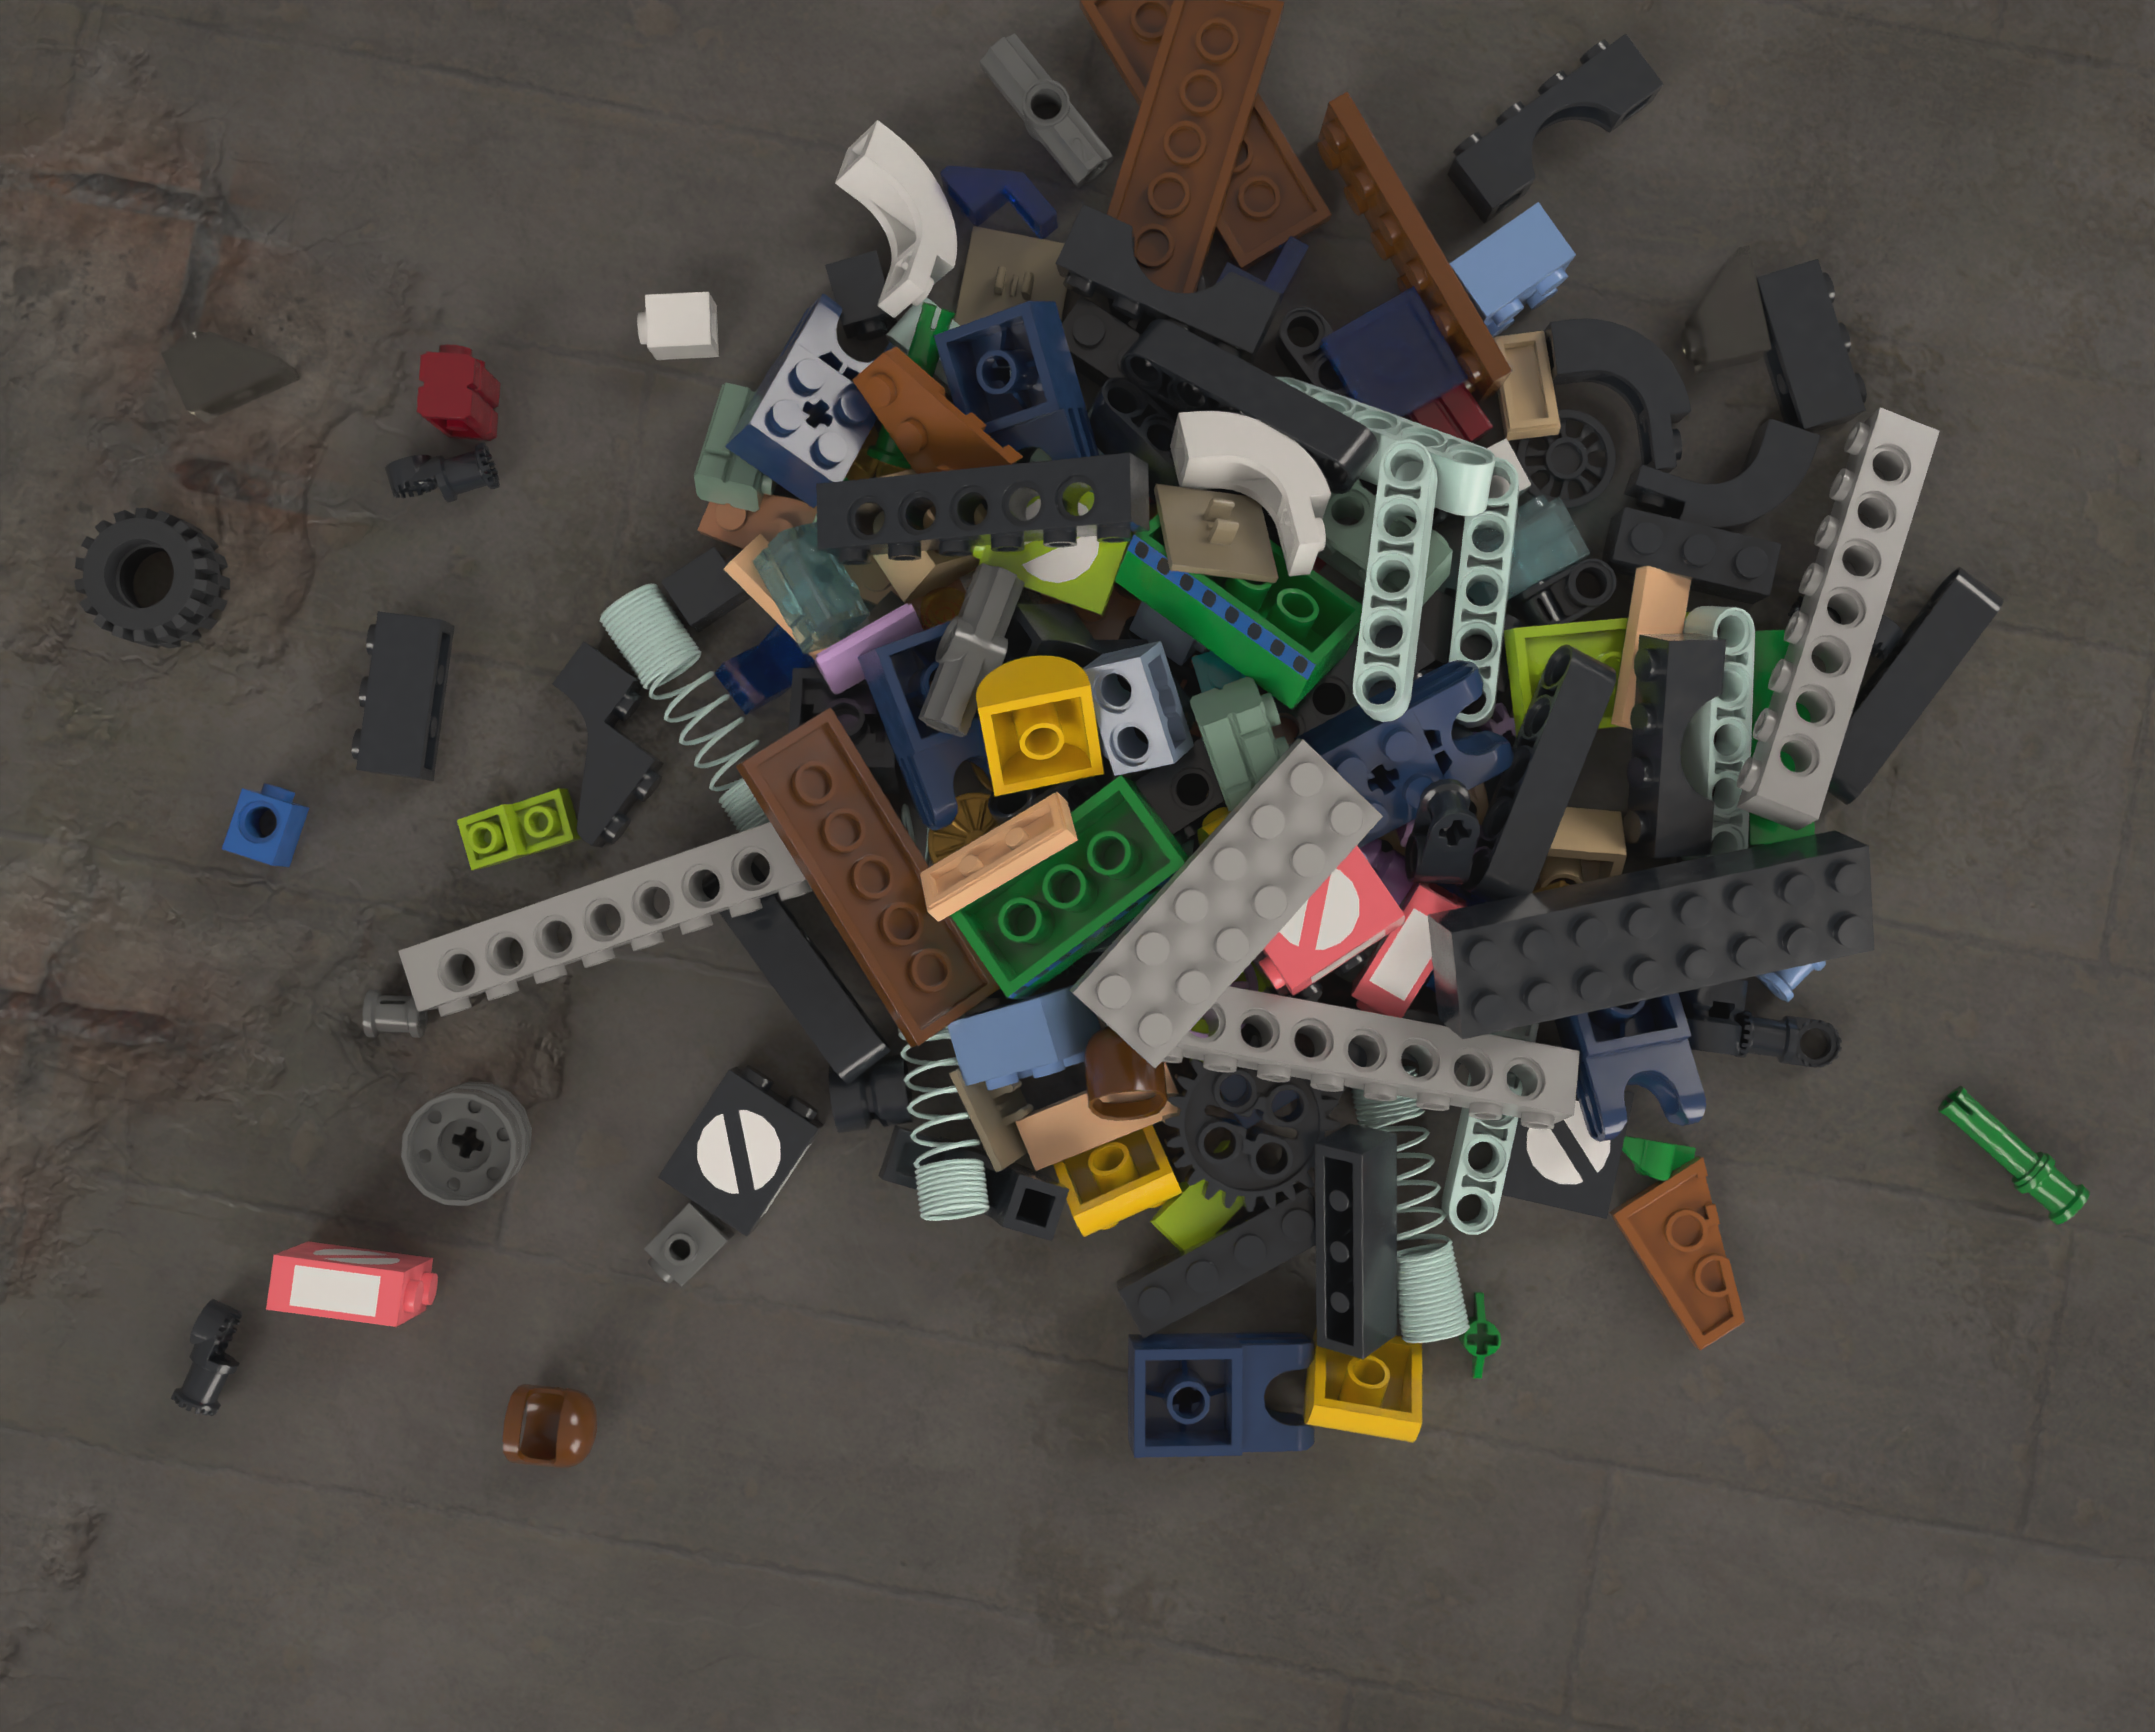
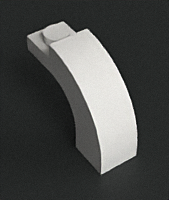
[835,120,957,318]
[1170,411,1331,576]

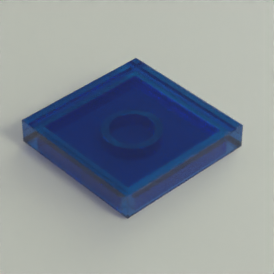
[1319,286,1468,418]

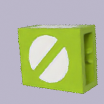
[972,491,1133,616]

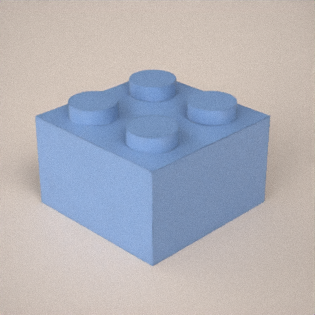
[1450,202,1576,337]
[947,985,1101,1090]

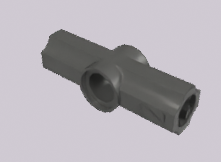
[979,33,1114,189]
[918,563,1025,737]

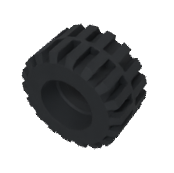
[74,508,230,649]

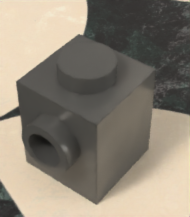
[644,1201,735,1287]

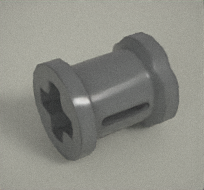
[363,990,428,1038]

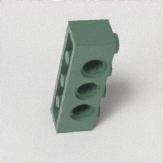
[1317,479,1453,606]

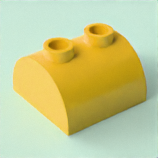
[976,656,1104,796]
[1053,1124,1183,1237]
[1303,1325,1422,1443]

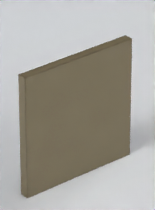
[954,226,1068,326]
[1154,484,1278,583]
[949,1068,1033,1172]

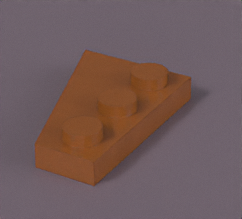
[852,346,1023,474]
[1609,1156,1745,1350]

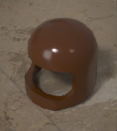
[1084,1026,1167,1121]
[503,1384,598,1468]

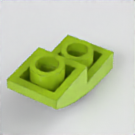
[457,788,582,870]
[1150,1140,1243,1251]

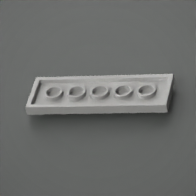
[1070,739,1383,1068]

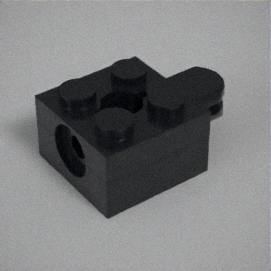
[788,668,901,794]

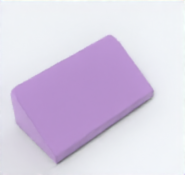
[815,603,923,694]

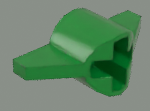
[1622,1136,1696,1181]
[1459,1292,1502,1379]

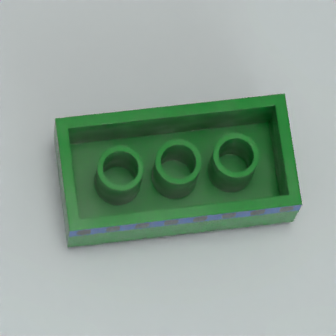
[1114,513,1363,709]
[950,775,1189,1000]

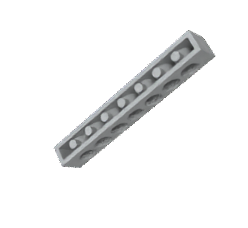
[1737,407,1940,831]
[398,822,813,1017]
[1162,986,1580,1129]

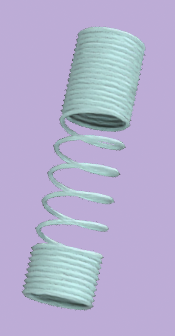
[599,583,770,833]
[898,1014,990,1221]
[1351,1066,1470,1343]

